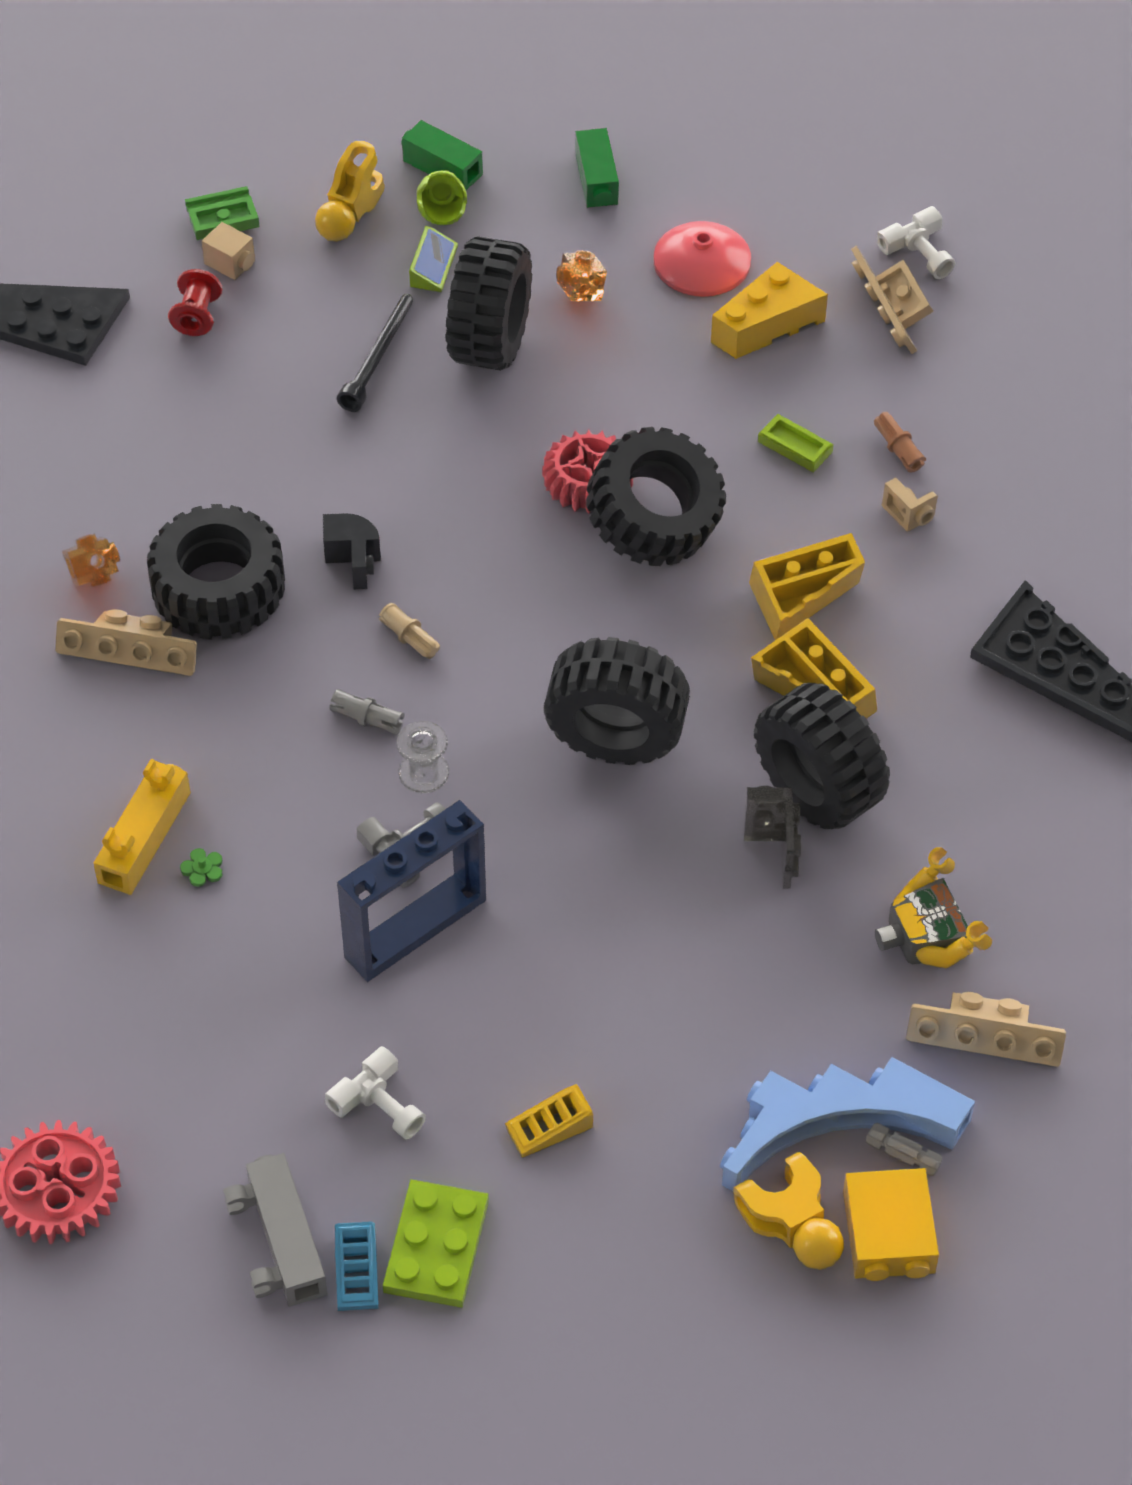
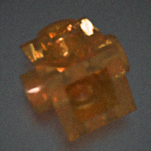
[556,250,607,301]
[62,533,120,587]

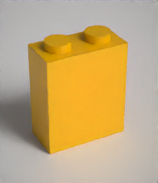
[843,1168,939,1281]

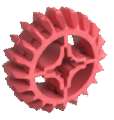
[542,429,633,514]

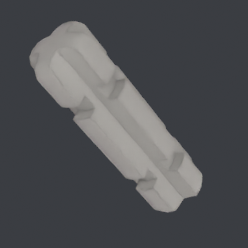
[866,1123,942,1176]

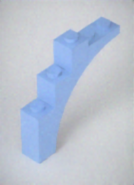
[720,1057,975,1191]

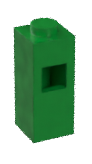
[401,120,483,190]
[575,128,619,208]

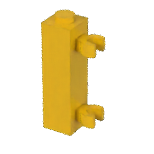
[93,759,191,895]

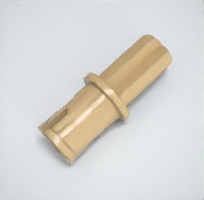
[379,603,440,659]

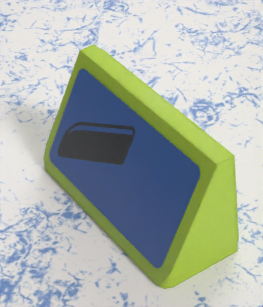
[409,226,458,293]

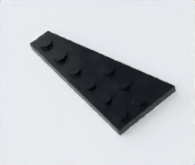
[0,283,130,366]
[970,580,1132,742]

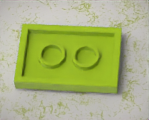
[383,1179,489,1308]

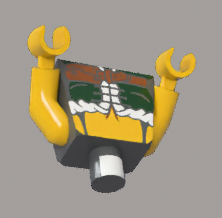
[875,847,992,968]

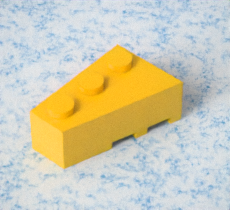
[711,262,828,359]
[749,533,865,640]
[751,618,877,719]

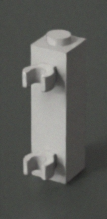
[223,1153,328,1307]

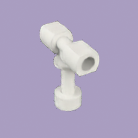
[877,206,956,279]
[325,1046,426,1140]

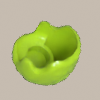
[416,170,467,225]

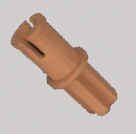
[874,412,926,473]

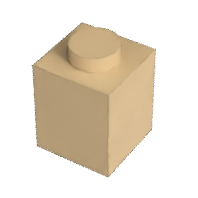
[202,222,255,280]

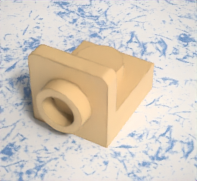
[882,477,938,532]

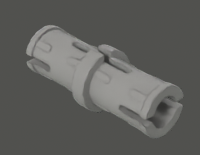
[329,689,405,735]

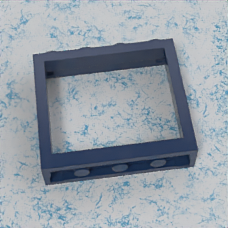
[337,800,486,982]

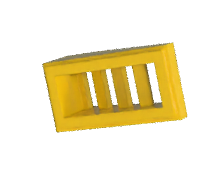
[505,1084,593,1158]

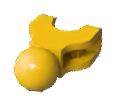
[315,141,385,242]
[733,1152,844,1270]

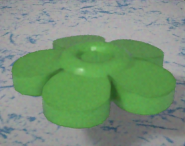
[180,848,223,887]

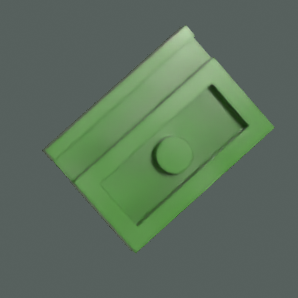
[185,186,260,240]

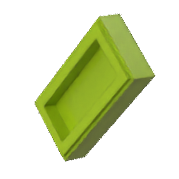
[758,414,834,473]

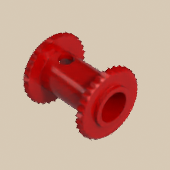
[168,269,223,336]

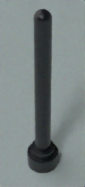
[336,294,413,412]

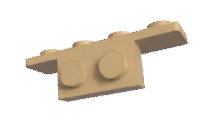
[851,246,934,354]
[55,609,197,676]
[906,992,1066,1067]

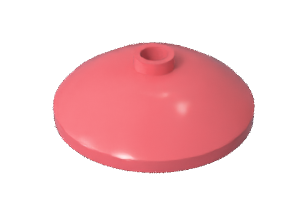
[654,221,751,297]

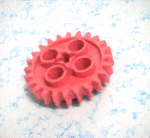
[0,1120,121,1244]

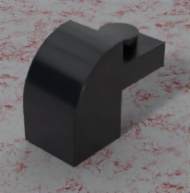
[323,513,381,590]

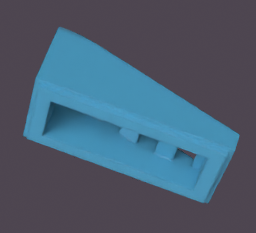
[334,1221,379,1311]

